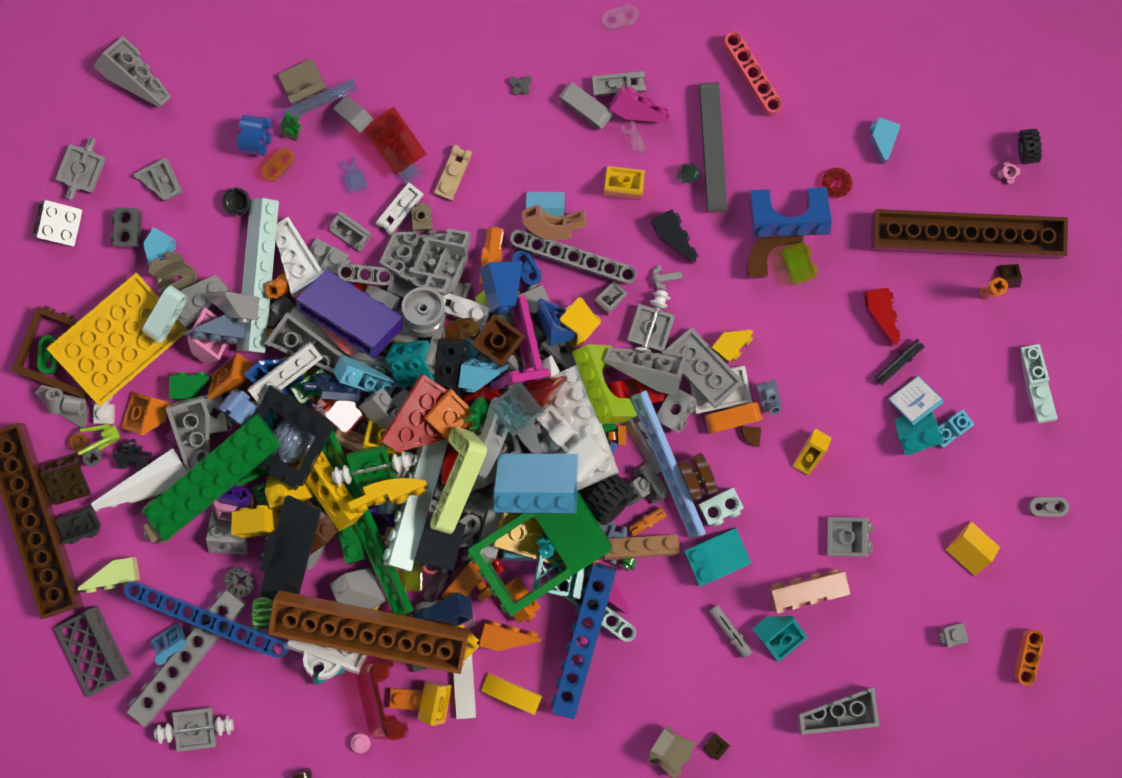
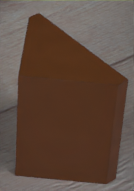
[471,314,526,367]

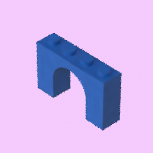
[749,187,832,237]

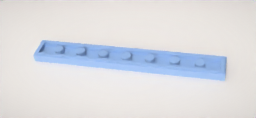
[631,391,706,538]

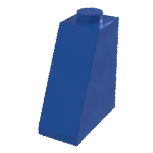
[480,261,522,315]

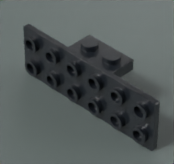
[259,495,322,601]

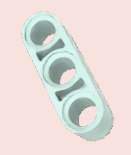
[142,286,188,343]

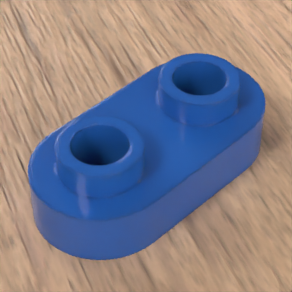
[512,250,542,286]

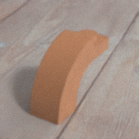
[522,204,587,240]

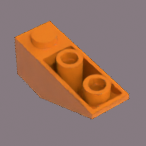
[479,620,542,651]

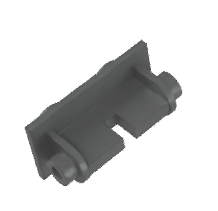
[633,462,670,504]

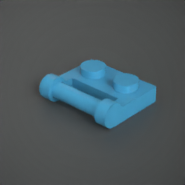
[151,623,187,665]

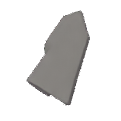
[35,385,87,428]

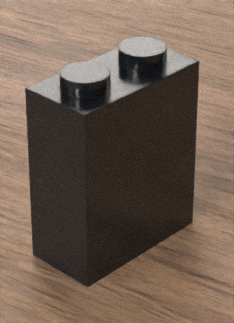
[415,514,466,573]

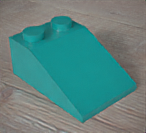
[683,528,751,587]

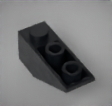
[651,209,698,264]

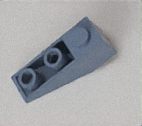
[184,314,245,344]

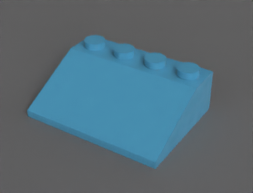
[494,453,578,514]

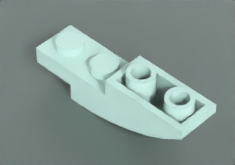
[1020,344,1058,424]

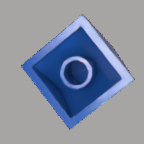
[537,298,577,346]

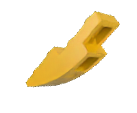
[348,478,429,514]

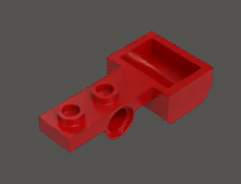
[606,378,667,404]

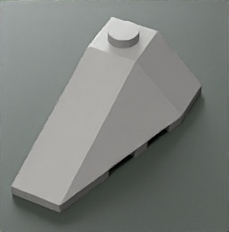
[604,348,687,396]

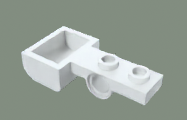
[537,405,610,483]

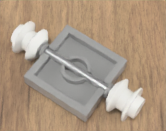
[627,290,675,353]
[154,707,234,752]

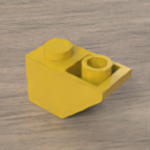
[712,330,753,363]

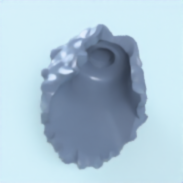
[272,418,315,466]

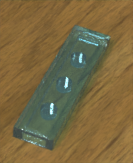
[284,78,358,118]

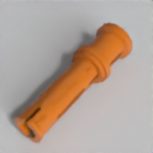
[979,278,1008,300]

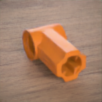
[265,272,291,299]

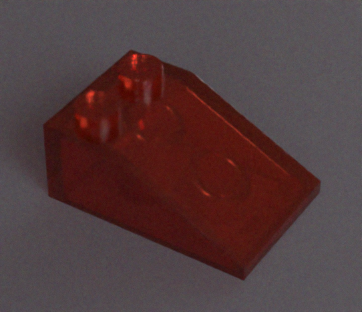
[364,107,427,176]

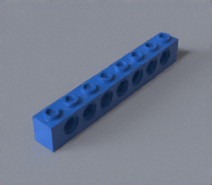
[550,562,617,720]

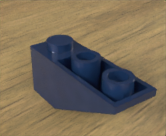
[413,592,473,626]

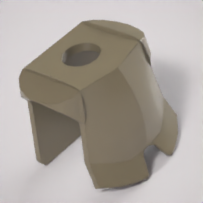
[148,252,197,294]
[648,726,695,778]

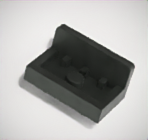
[55,505,101,545]

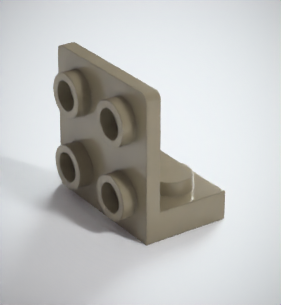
[278,59,329,109]

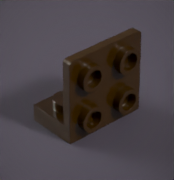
[40,452,91,505]

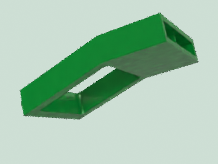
[468,491,613,617]

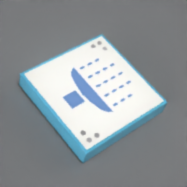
[889,376,944,426]

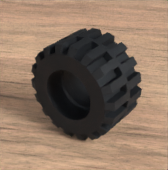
[585,474,634,525]

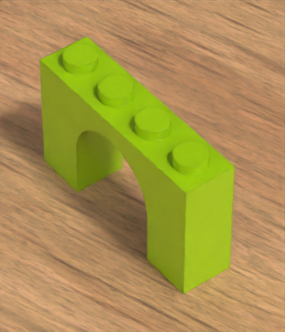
[572,344,637,424]

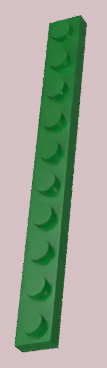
[322,432,413,615]

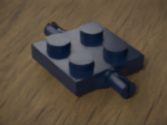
[303,373,368,402]

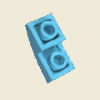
[938,409,975,449]

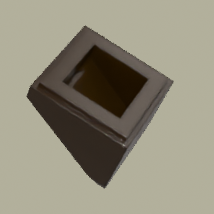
[999,264,1022,288]

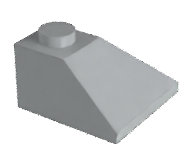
[205,292,259,324]
[330,568,386,609]

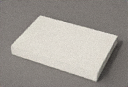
[689,366,752,414]

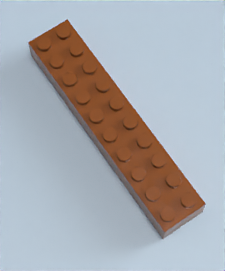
[268,590,470,674]

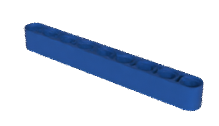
[124,582,289,658]

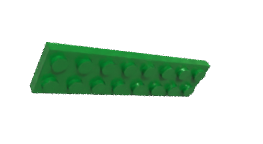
[142,414,282,542]

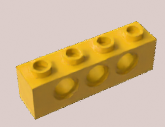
[296,452,364,531]

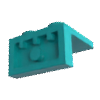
[386,340,435,388]

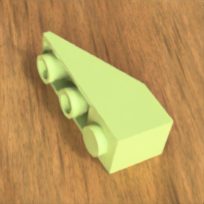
[78,557,140,593]

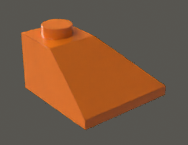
[207,353,254,400]
[121,392,171,435]

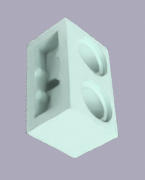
[698,488,744,527]

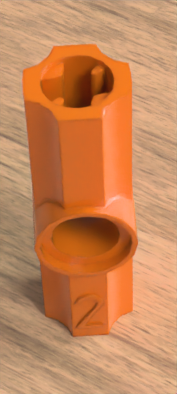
[479,227,504,285]

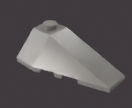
[93,36,171,108]
[166,397,210,473]

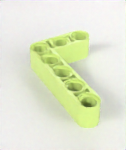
[430,426,487,534]

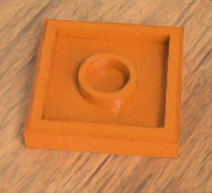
[424,389,471,444]

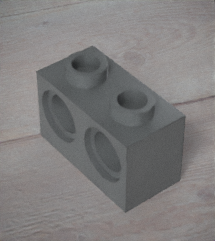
[111,208,142,249]

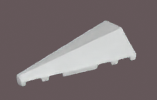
[91,448,187,512]

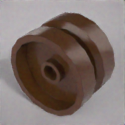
[677,453,718,501]

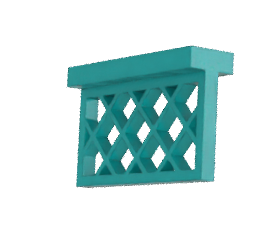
[532,530,586,599]

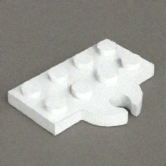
[287,639,368,680]

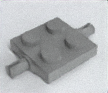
[56,137,107,200]

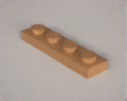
[603,534,680,560]

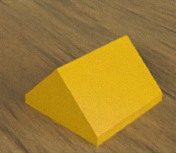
[604,166,645,200]
[946,521,1000,576]
[417,681,452,726]

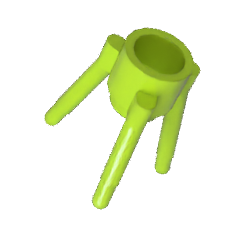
[78,423,121,457]

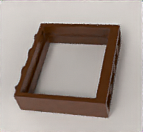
[11,305,89,399]

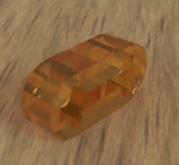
[444,318,480,339]

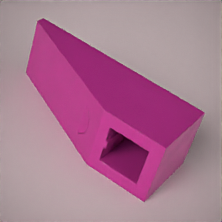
[610,85,670,123]

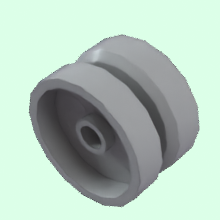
[402,287,446,337]

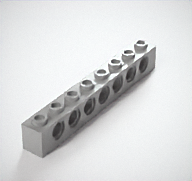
[127,590,247,727]

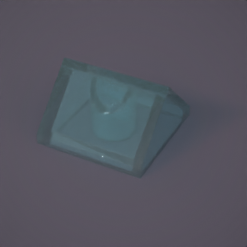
[489,381,544,437]

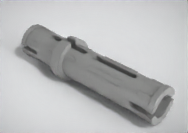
[708,605,753,659]

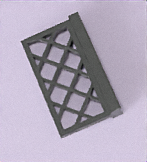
[54,606,132,698]

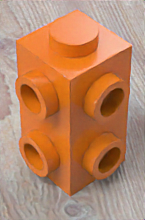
[505,577,541,624]

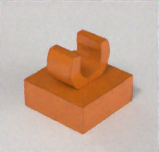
[608,426,626,446]
[477,580,493,602]

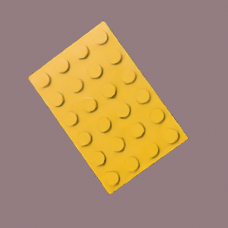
[46,273,188,407]

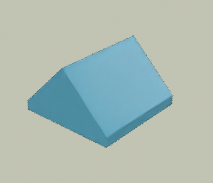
[526,192,565,230]

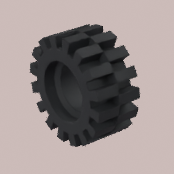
[1018,128,1042,164]

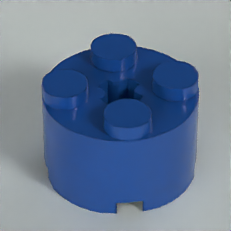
[237,115,272,156]

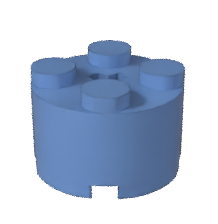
[218,388,260,426]

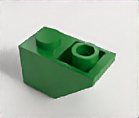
[169,372,212,400]

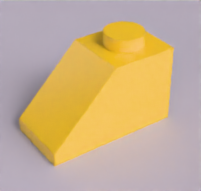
[793,428,832,475]

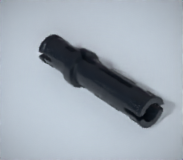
[874,339,925,386]

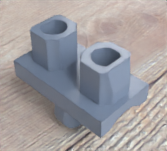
[757,379,782,415]

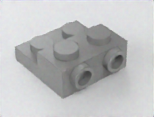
[310,238,351,274]
[827,517,873,557]

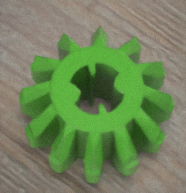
[252,597,273,630]

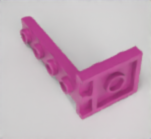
[489,295,550,390]

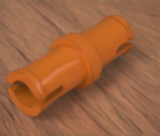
[628,507,667,537]

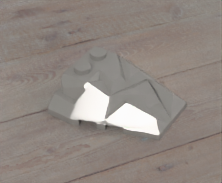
[379,229,471,296]

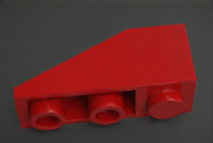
[863,287,900,346]

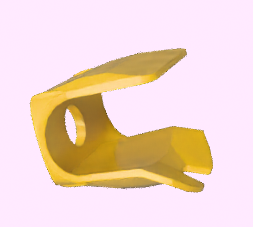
[559,297,601,348]

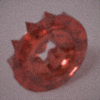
[821,168,852,198]

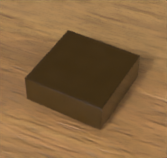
[703,733,730,760]

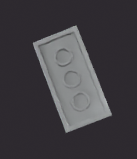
[665,327,744,409]

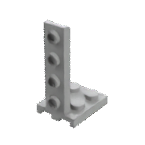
[351,327,446,378]

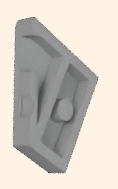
[134,158,183,201]

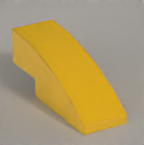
[481,673,542,715]

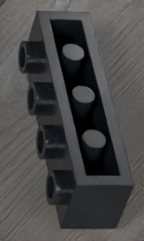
[434,337,469,396]

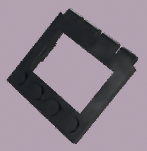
[253,385,335,490]

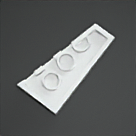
[276,217,323,297]

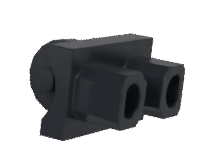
[112,439,152,471]

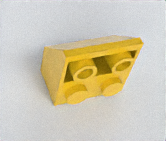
[231,505,281,539]

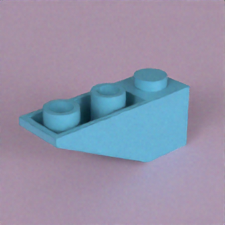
[333,355,397,396]

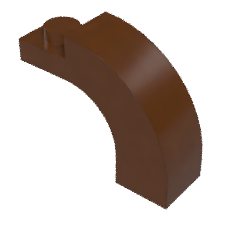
[746,236,803,279]

